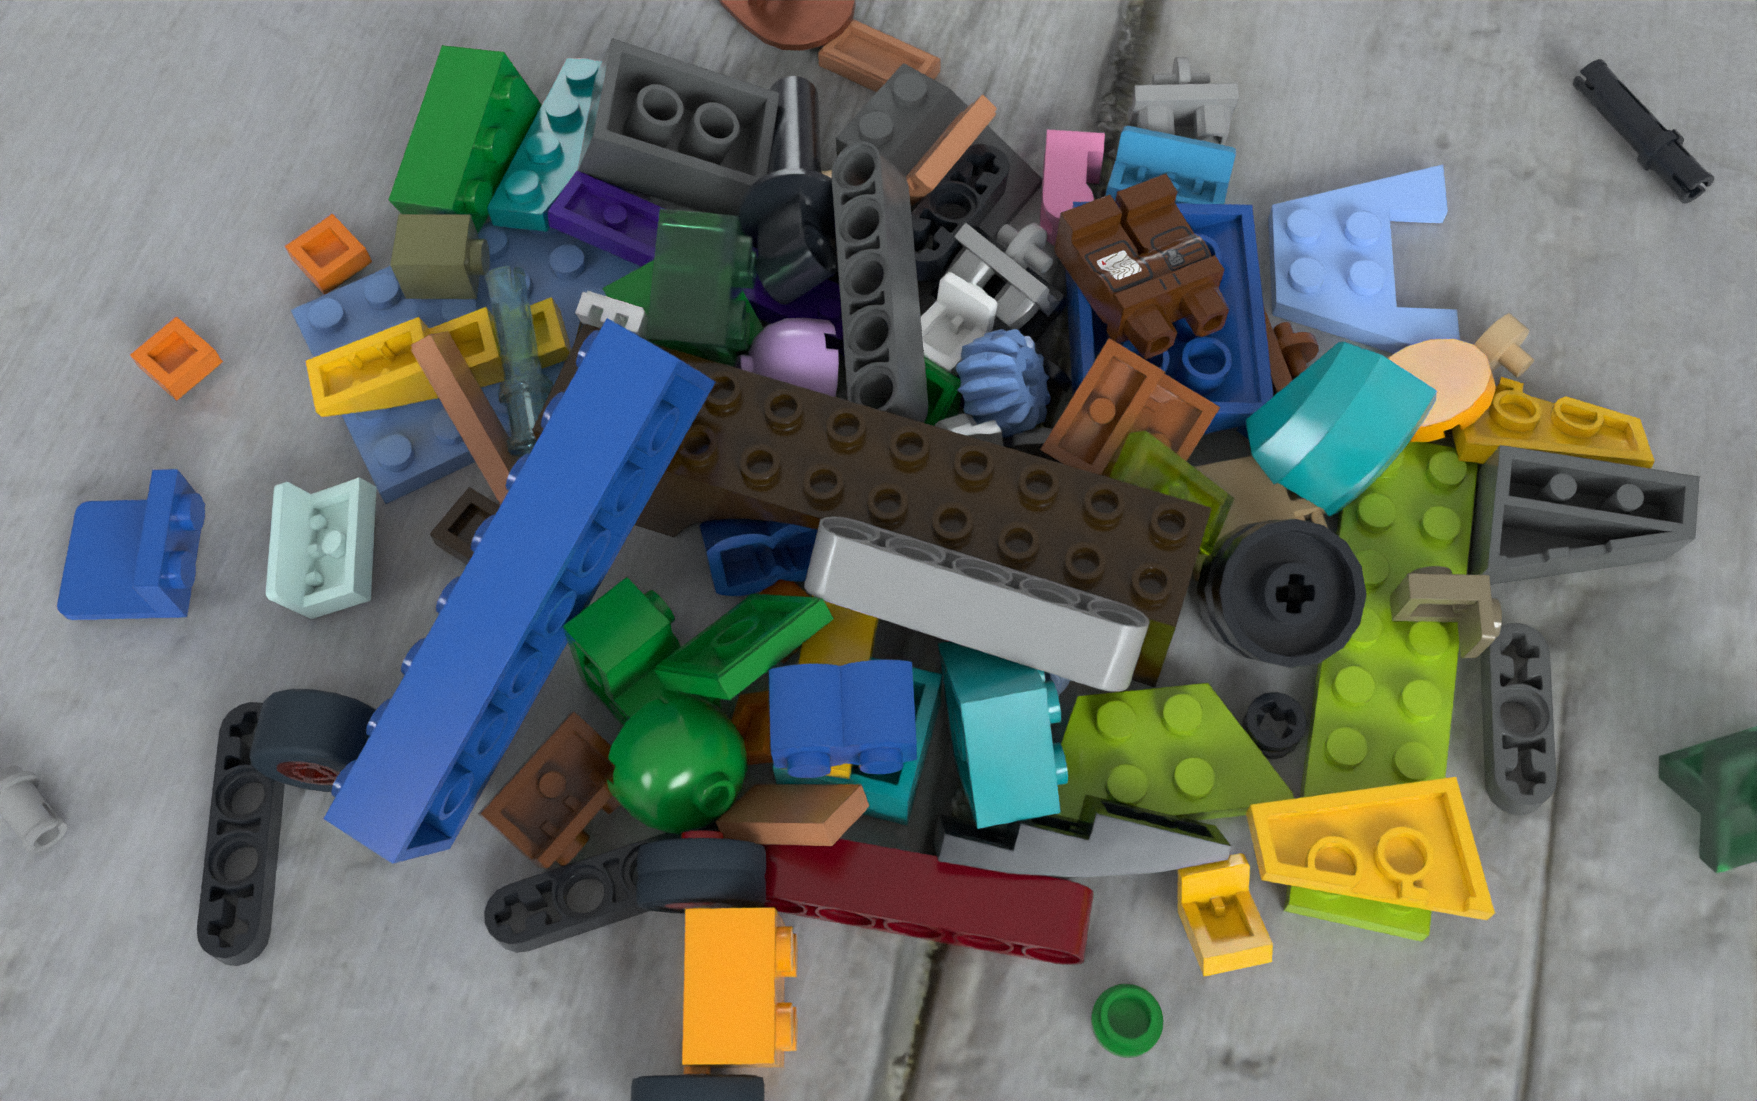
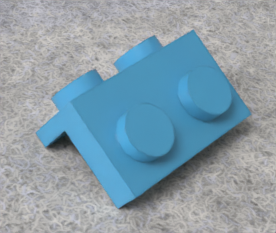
[1105,126,1236,204]

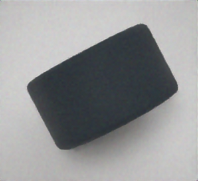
[250,689,376,792]

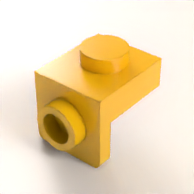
[1177,853,1273,977]

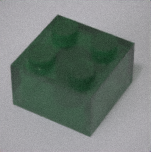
[646,209,757,366]

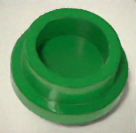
[1091,984,1163,1058]

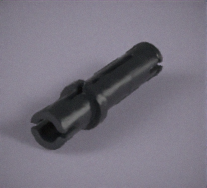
[1573,59,1715,204]

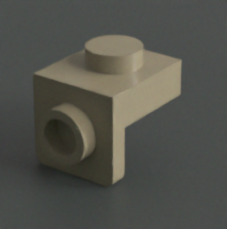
[1390,566,1502,658]

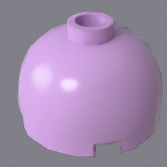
[735,318,839,397]

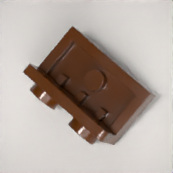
[478,712,620,869]

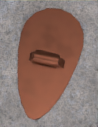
[718,0,856,51]

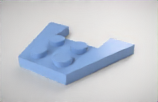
[1268,164,1460,354]

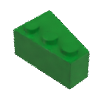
[388,45,542,234]

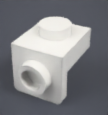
[921,272,998,376]

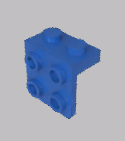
[57,469,205,620]

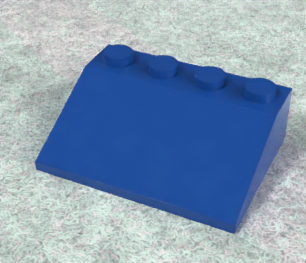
[1065,202,1273,434]

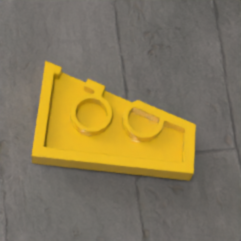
[1451,377,1655,469]
[1246,777,1495,921]

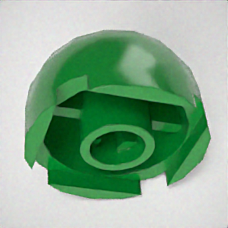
[607,692,748,834]

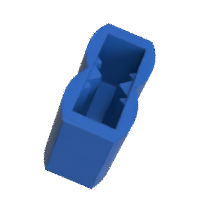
[699,519,818,596]
[769,660,917,778]

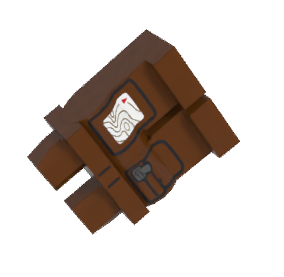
[1054,174,1229,359]

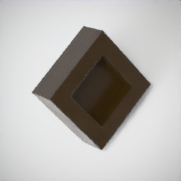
[430,487,500,565]

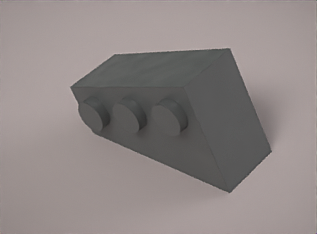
[1468,445,1700,585]

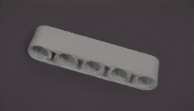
[804,517,1149,691]

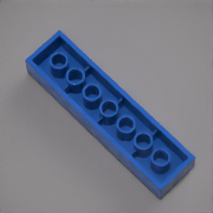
[323,318,715,864]

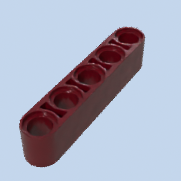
[760,839,1094,965]

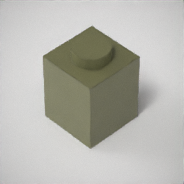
[390,214,490,299]

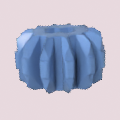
[956,329,1051,438]

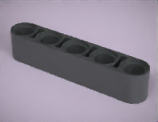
[832,141,928,423]

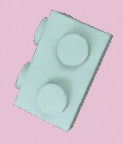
[266,477,377,619]

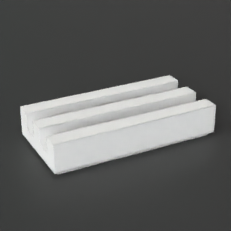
[575,290,663,346]

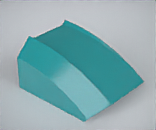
[1245,342,1437,517]

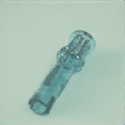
[485,266,554,457]

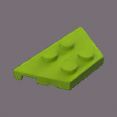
[1056,683,1294,821]

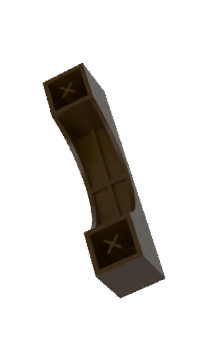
[532,323,1212,687]

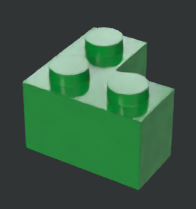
[562,577,722,726]

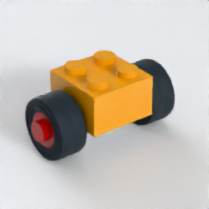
[631,831,798,1101]

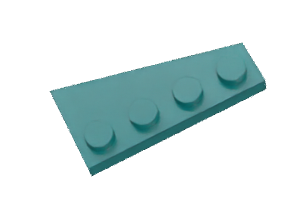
[487,58,602,232]

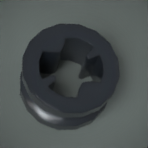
[1242,692,1307,759]

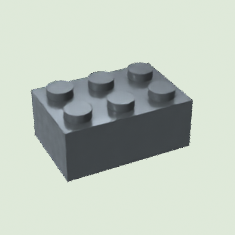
[577,38,779,222]

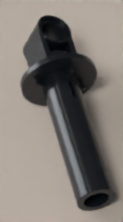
[739,76,838,305]

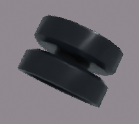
[1197,519,1367,668]

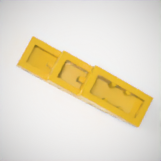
[305,297,571,417]

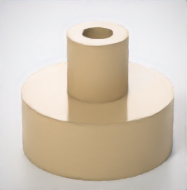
[1474,313,1534,378]

